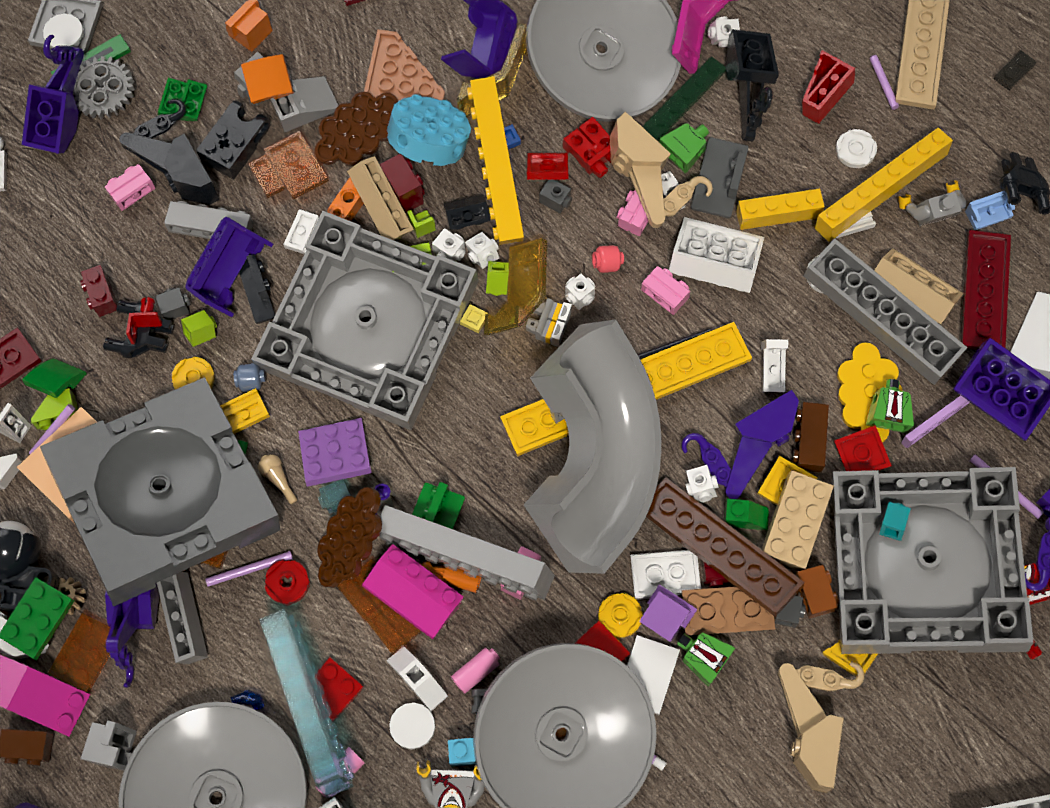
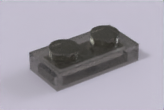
[994,50,1037,91]

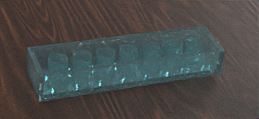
[259,609,355,797]

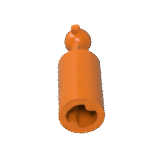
[419,560,482,593]

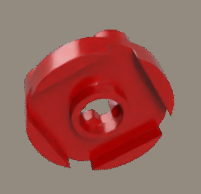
[265,560,310,606]

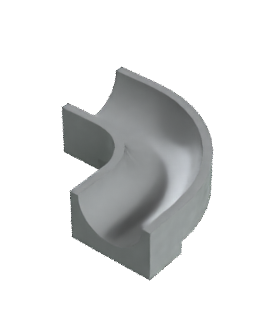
[524,320,661,574]

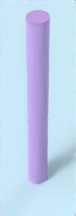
[969,454,1044,519]
[206,551,293,587]

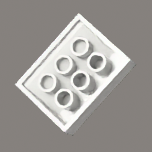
[669,217,764,293]
[1010,292,1050,380]

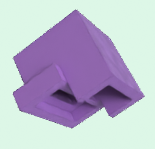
[639,584,698,642]

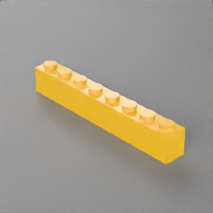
[467,76,524,245]
[815,127,953,242]

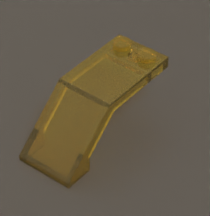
[457,23,528,118]
[484,238,547,335]

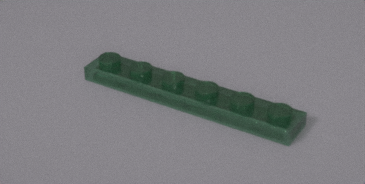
[643,56,726,141]

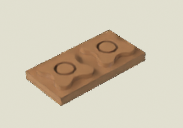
[681,587,775,635]

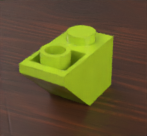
[31,389,78,430]

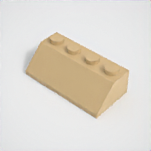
[874,248,964,324]

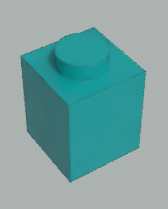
[879,502,911,541]

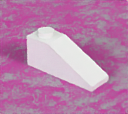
[0,403,32,443]

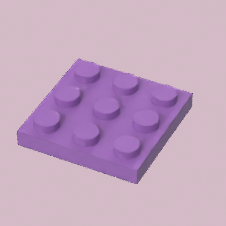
[298,418,371,487]

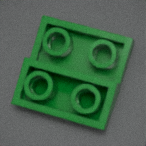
[158,78,207,121]
[22,358,87,398]

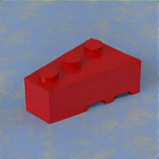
[802,50,855,124]

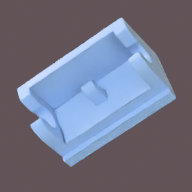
[965,191,1015,231]

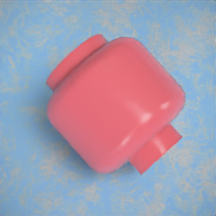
[592,245,624,273]

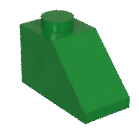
[724,499,769,530]

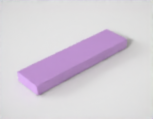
[901,395,970,448]

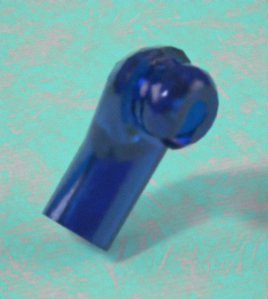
[230,690,264,710]

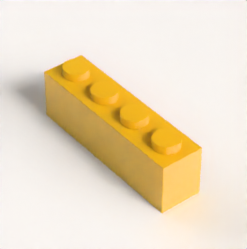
[736,189,824,230]

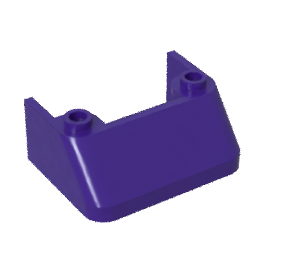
[441,0,517,81]
[185,217,273,317]

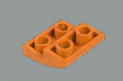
[241,54,294,104]

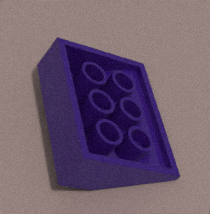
[953,338,1050,441]

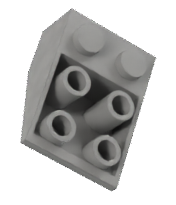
[270,76,338,132]

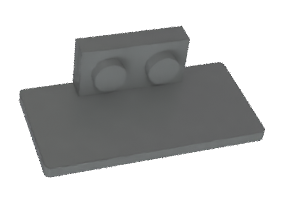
[691,137,749,218]

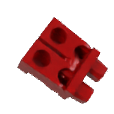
[563,117,613,178]

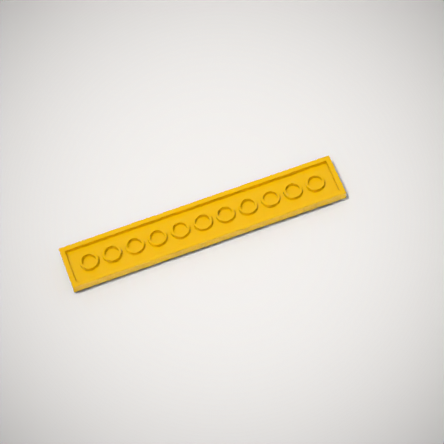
[500,322,752,457]

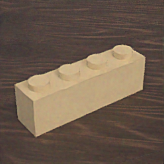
[347,156,414,241]

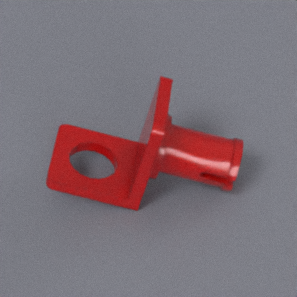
[126,297,162,344]

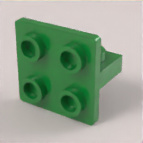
[412,482,465,529]

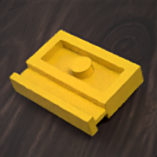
[220,388,270,434]

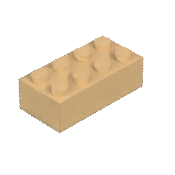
[762,471,834,571]

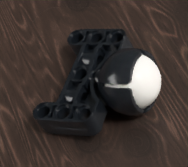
[0,521,60,612]

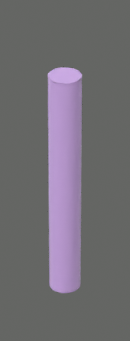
[870,55,899,110]
[29,404,75,454]

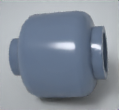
[233,363,266,392]

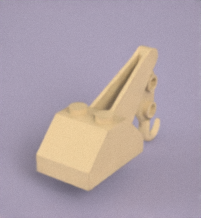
[610,112,713,228]
[778,662,864,793]

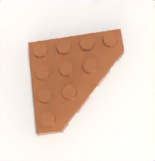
[364,30,445,101]

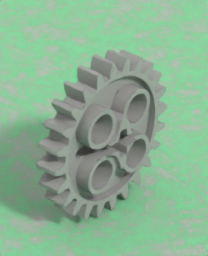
[73,56,135,119]

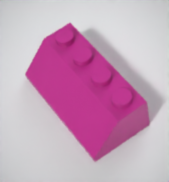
[362,544,464,639]

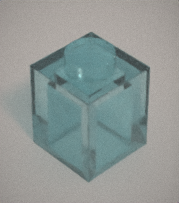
[318,479,350,514]

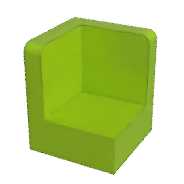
[407,210,436,238]

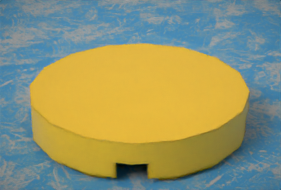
[172,357,215,390]
[598,593,643,638]

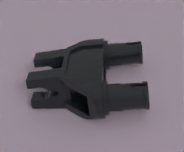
[999,152,1050,215]
[103,299,174,358]

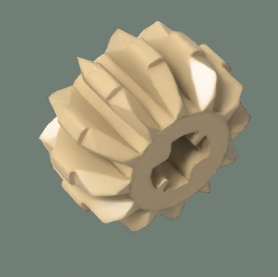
[58,577,86,615]

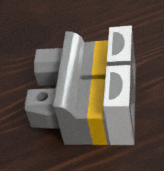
[526,298,572,347]

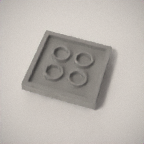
[28,0,103,54]

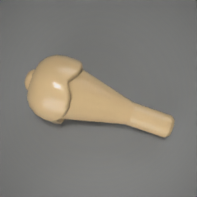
[258,455,297,504]

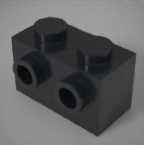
[443,194,490,230]

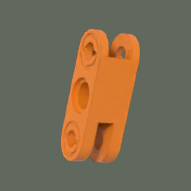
[327,177,364,221]

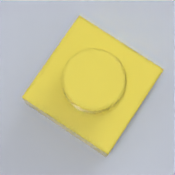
[460,304,489,334]

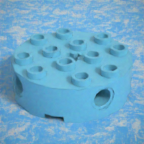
[387,94,471,166]

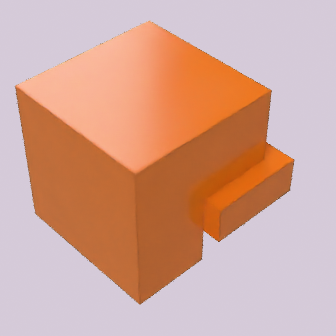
[225,0,273,52]

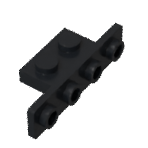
[239,254,275,324]

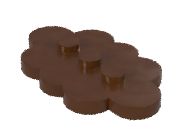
[314,92,398,166]
[317,487,382,588]

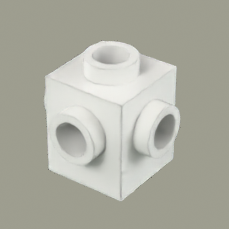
[708,17,740,47]
[432,228,466,262]
[465,232,500,269]
[565,274,595,310]
[686,465,719,502]

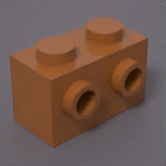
[795,565,839,619]

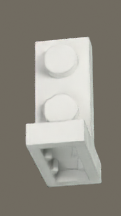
[761,339,788,392]

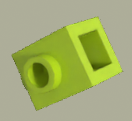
[486,261,509,296]
[181,310,217,347]

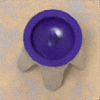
[374,484,395,509]

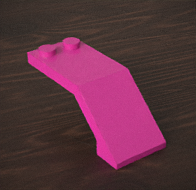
[672,0,735,74]
[0,655,90,737]

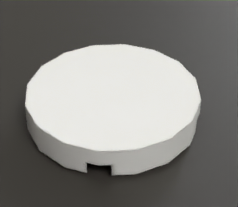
[43,14,84,48]
[836,129,877,168]
[389,703,435,750]

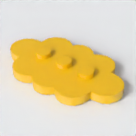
[837,343,903,443]

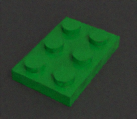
[0,577,75,660]

